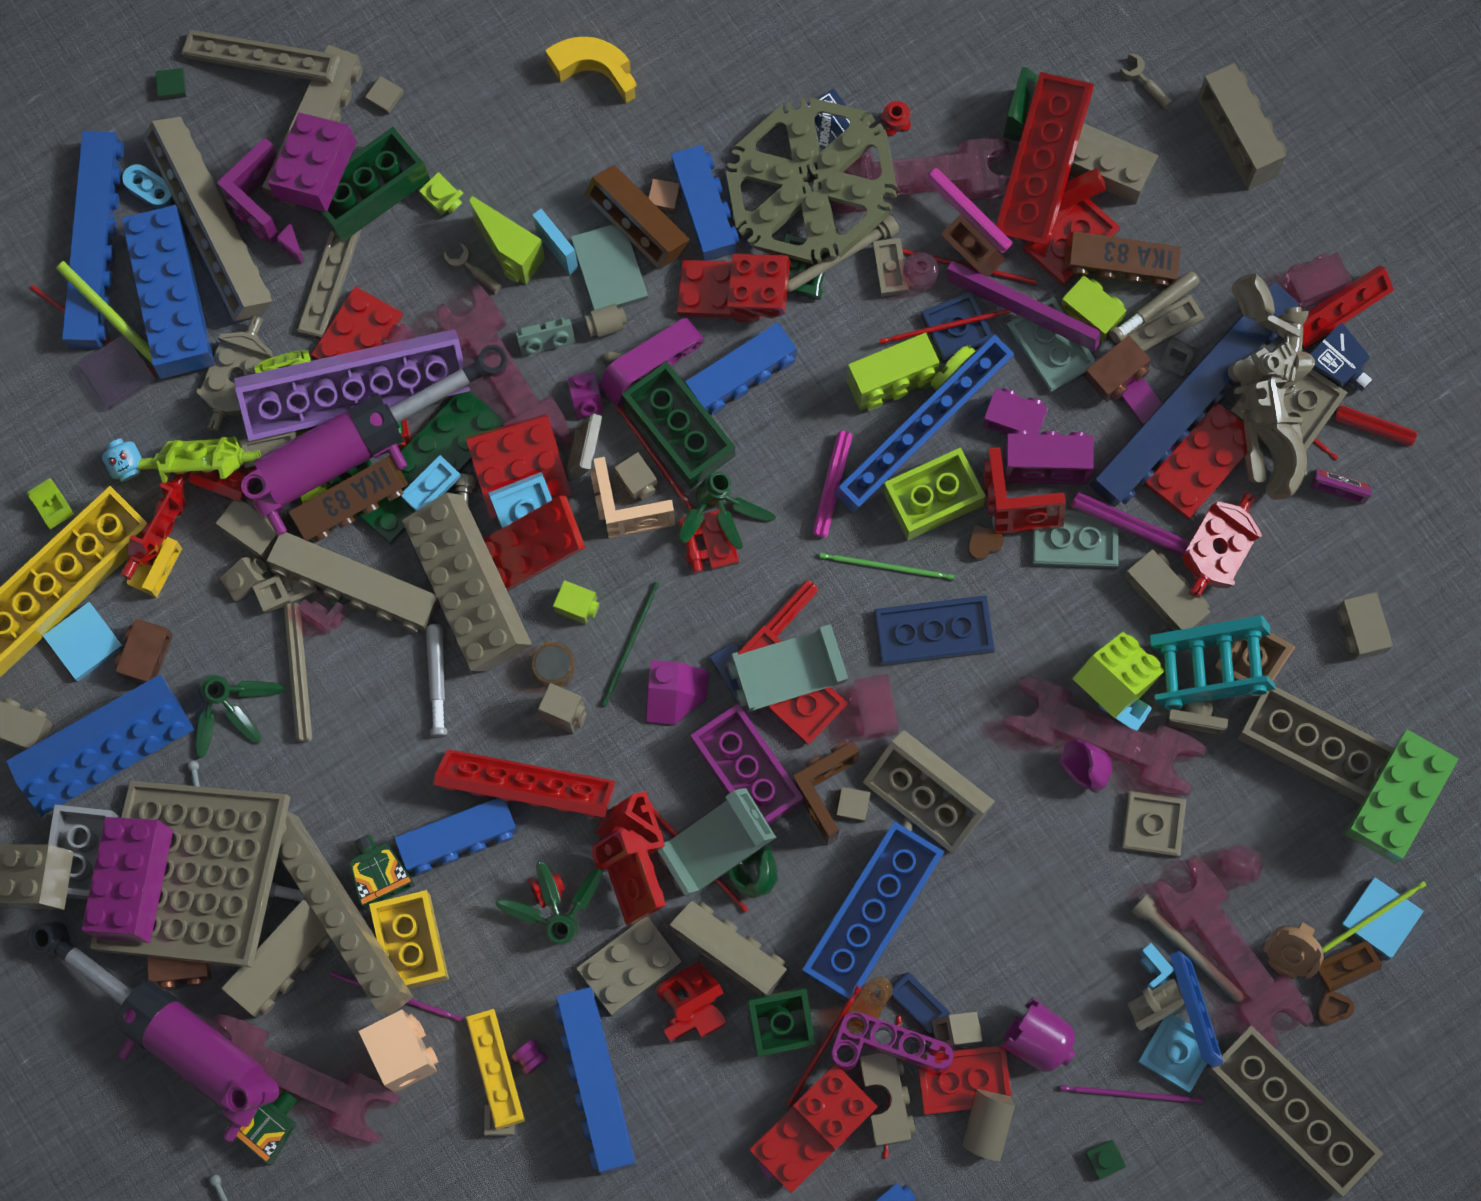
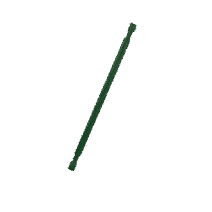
[601,582,659,707]

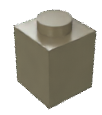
[615,452,658,502]
[932,1012,983,1048]

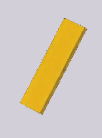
[466,1009,525,1130]

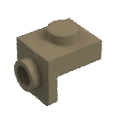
[220,556,272,601]

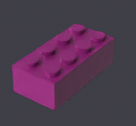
[690,703,804,826]
[81,817,173,943]

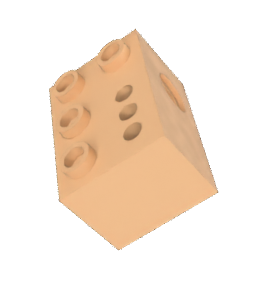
[359,1010,439,1093]

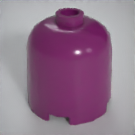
[1000,997,1076,1072]

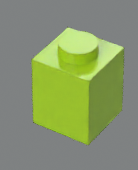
[553,580,600,625]

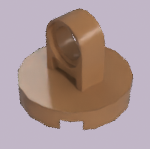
[1263,922,1324,979]

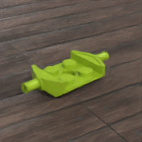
[138,437,261,482]

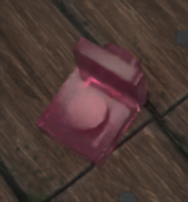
[298,599,345,634]

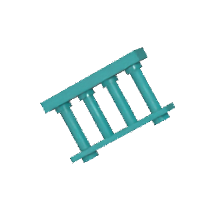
[1150,615,1276,710]

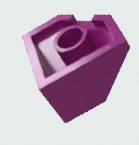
[646,660,709,725]

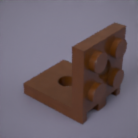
[793,741,860,845]

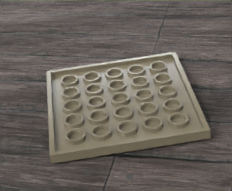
[90,781,291,968]

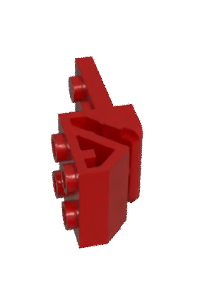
[677,254,790,322]
[591,792,666,926]
[749,1064,878,1194]

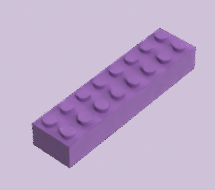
[234,329,470,441]

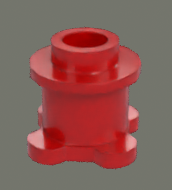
[880,101,911,136]
[527,871,565,909]

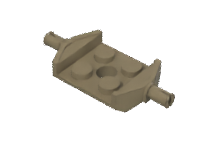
[196,315,274,433]

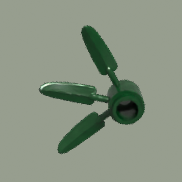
[679,472,776,549]
[196,674,284,758]
[496,861,603,945]

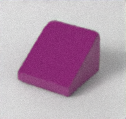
[277,224,304,264]

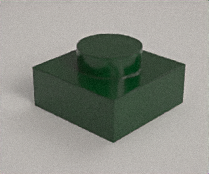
[1085,1140,1126,1180]

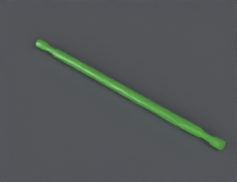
[820,553,954,580]

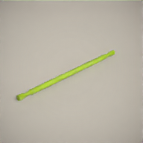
[1322,881,1427,953]

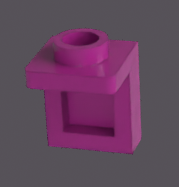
[567,372,603,419]

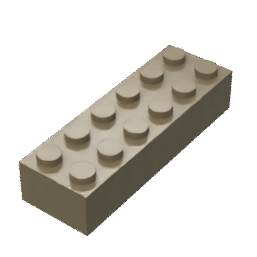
[402,493,532,671]
[1237,687,1393,804]
[1206,1025,1383,1199]

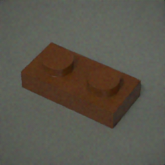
[1317,940,1382,993]

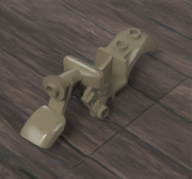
[1228,273,1315,500]

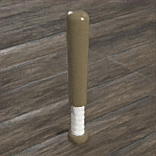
[1109,271,1199,343]

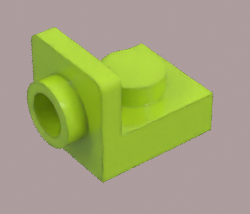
[418,172,464,216]

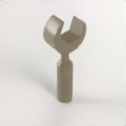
[1120,53,1173,109]
[444,243,502,294]

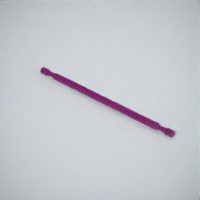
[330,971,463,1022]
[1060,1085,1202,1104]

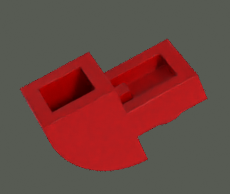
[664,1004,727,1043]

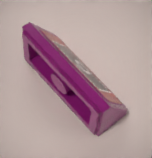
[1311,469,1372,504]

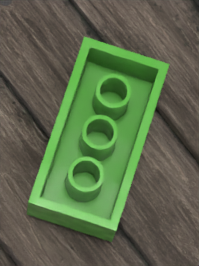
[1344,729,1459,864]

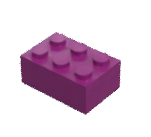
[268,112,357,212]
[1003,430,1093,484]

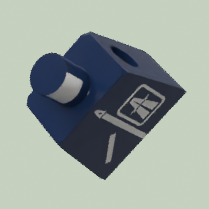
[1311,323,1373,392]

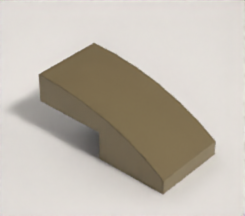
[252,575,319,613]

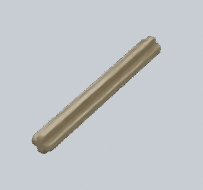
[284,603,312,742]

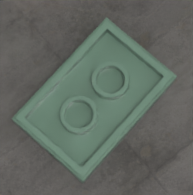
[571,224,648,310]
[1006,297,1096,394]
[1032,510,1118,569]

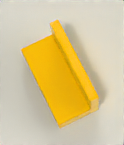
[127,537,183,598]

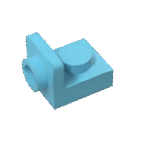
[1099,699,1152,732]
[1139,943,1174,990]

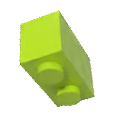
[1060,276,1127,343]

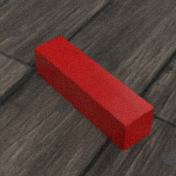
[1058,168,1106,212]

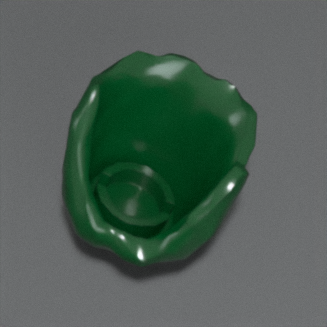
[727,844,778,899]

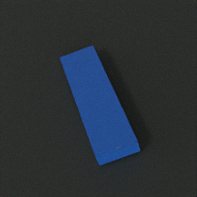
[1170,951,1224,1068]

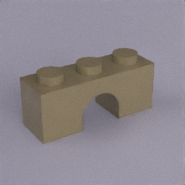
[859,1053,916,1147]

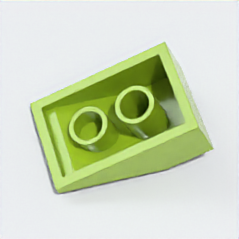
[469,196,545,285]

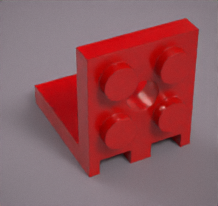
[983,447,1066,534]

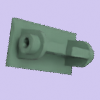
[516,317,576,356]

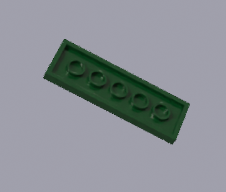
[357,391,506,545]

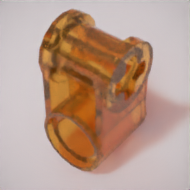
[846,977,893,1032]

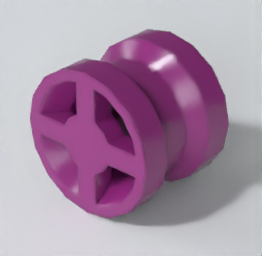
[511,1039,549,1076]

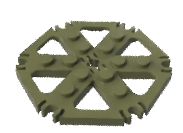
[726,97,898,264]

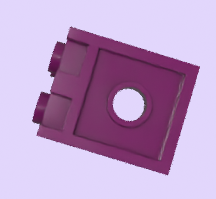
[217,137,279,245]

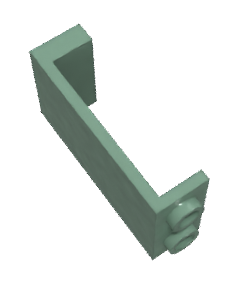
[727,624,848,712]
[658,788,776,896]

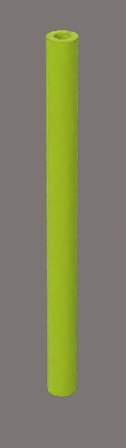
[56,261,153,365]

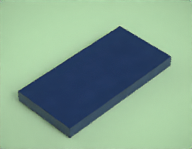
[874,595,995,666]

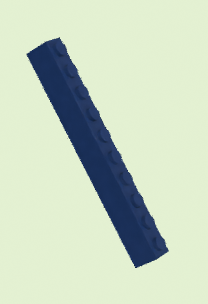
[1089,281,1299,507]

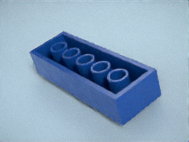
[122,205,215,379]
[7,674,194,816]
[802,821,944,1002]
[553,987,637,1175]

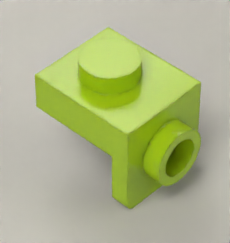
[27,478,74,530]

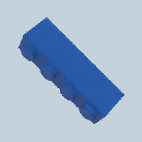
[671,144,739,261]
[685,322,797,415]
[395,798,518,876]

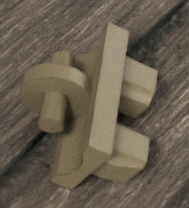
[1127,979,1186,1031]

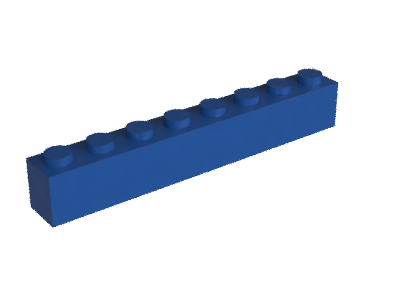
[62,131,124,349]
[834,335,1014,513]

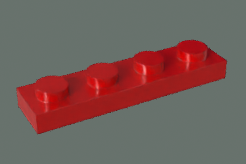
[1302,265,1394,349]

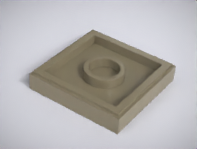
[565,414,602,481]
[1121,791,1186,857]

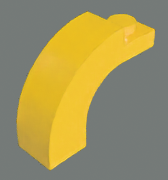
[545,37,637,103]

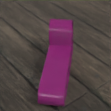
[599,318,705,408]
[832,1012,954,1073]

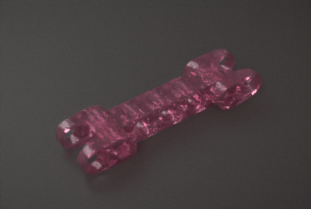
[830,138,1010,212]
[436,284,573,446]
[1003,677,1206,796]
[1152,855,1314,1049]
[215,1014,401,1145]

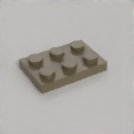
[577,916,682,1016]

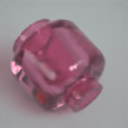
[902,252,939,293]
[1218,843,1264,886]

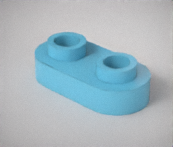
[123,164,173,209]

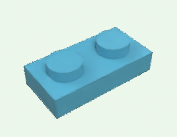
[401,455,461,511]

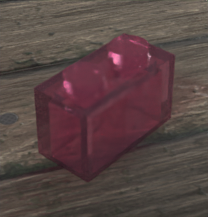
[1283,252,1352,309]
[849,674,899,741]

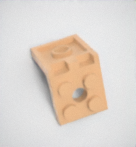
[590,457,675,538]

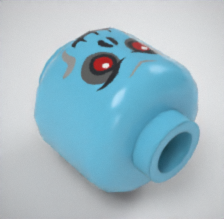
[102,438,142,482]

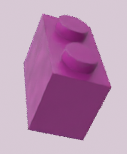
[982,388,1048,435]

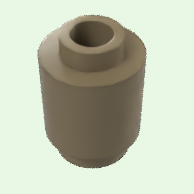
[584,304,627,338]

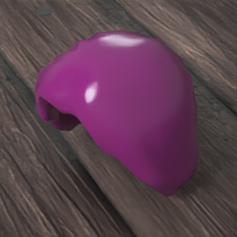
[1059,739,1113,793]

